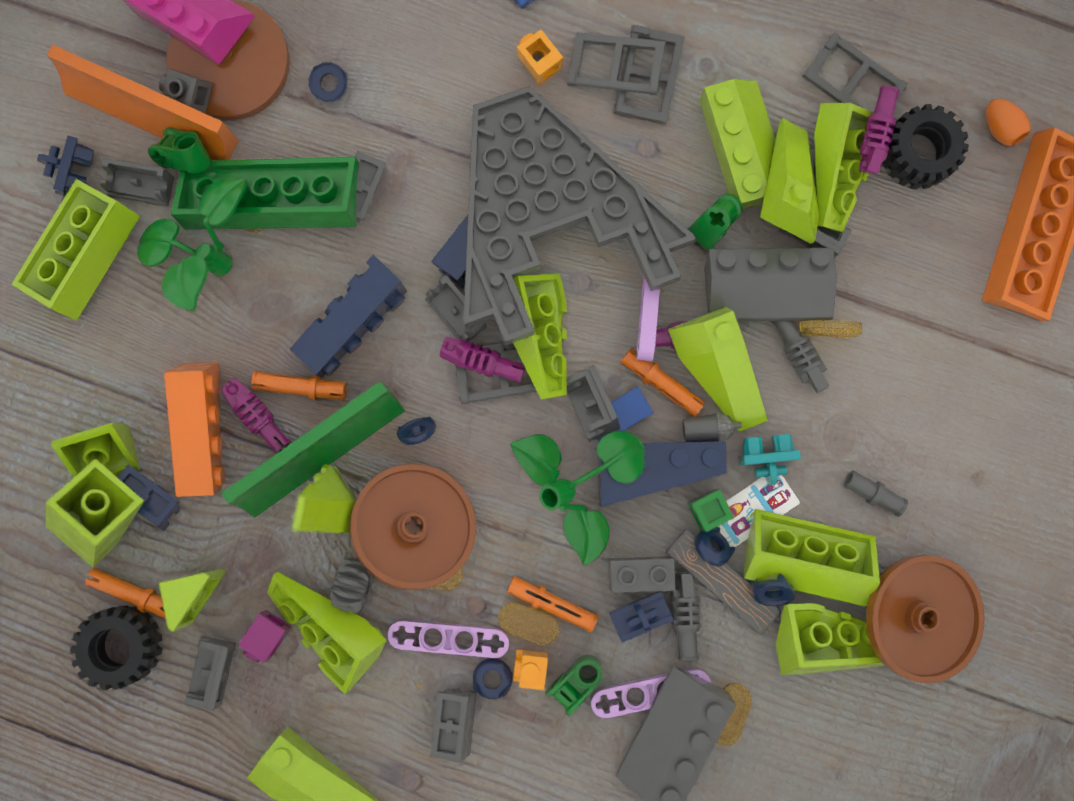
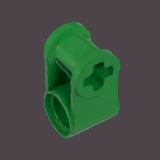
[148,127,211,174]
[688,194,743,252]
[545,654,603,716]

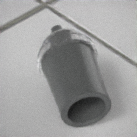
[682,412,742,442]

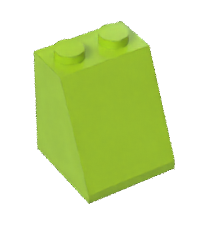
[45,459,144,568]

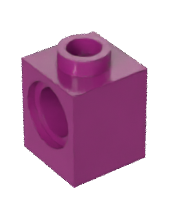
[238,610,292,663]

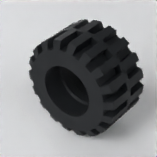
[882,104,969,189]
[70,605,163,690]

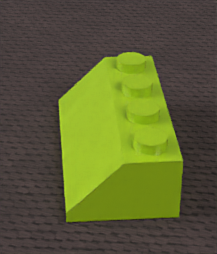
[699,79,776,210]
[11,179,140,321]
[744,509,880,607]

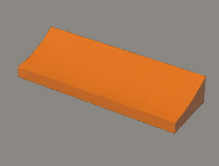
[47,44,239,160]
[981,127,1074,321]

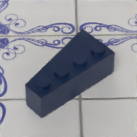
[290,255,407,378]
[598,442,727,507]

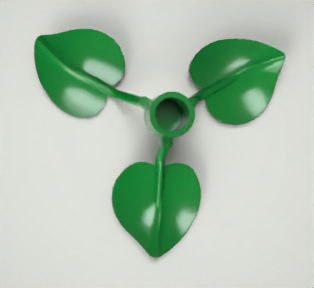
[137,178,248,312]
[510,431,645,565]

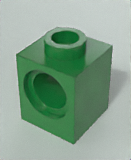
[687,489,734,532]

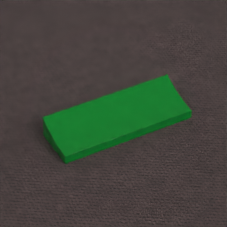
[171,157,359,230]
[221,381,405,518]

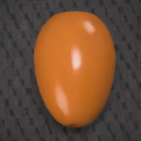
[985,98,1031,146]

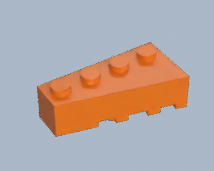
[164,362,225,497]

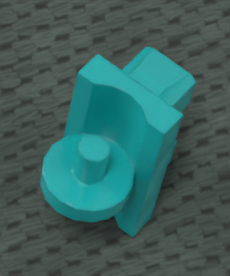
[738,434,801,485]

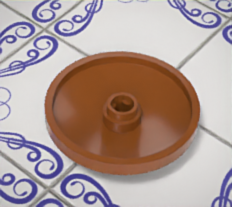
[166,0,290,121]
[349,464,476,590]
[866,555,984,683]

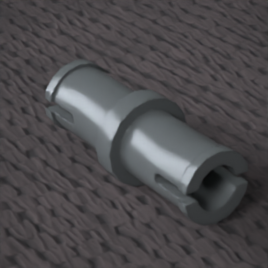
[843,470,908,517]

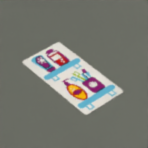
[718,475,800,547]

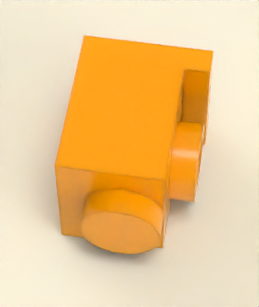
[517,29,563,86]
[513,649,548,690]

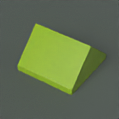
[51,422,140,478]
[159,568,227,632]

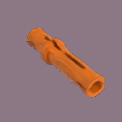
[620,347,705,417]
[251,370,347,402]
[85,567,166,619]
[506,575,599,633]

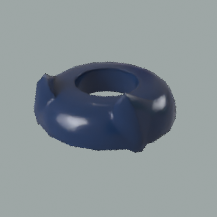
[309,62,348,102]
[396,416,436,445]
[694,527,735,567]
[753,573,795,606]
[473,658,512,699]

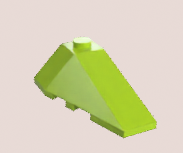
[814,103,874,232]
[760,118,819,244]
[513,273,567,400]
[668,307,768,432]
[292,464,357,533]
[267,572,387,694]
[776,603,884,675]
[247,727,379,801]

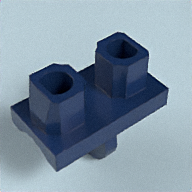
[37,135,94,196]
[609,591,674,643]

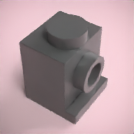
[159,69,213,113]

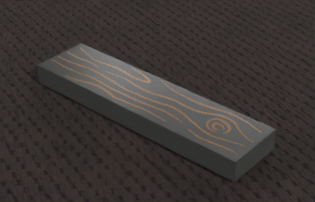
[666,528,781,635]

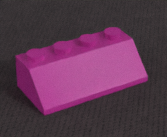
[122,0,255,65]

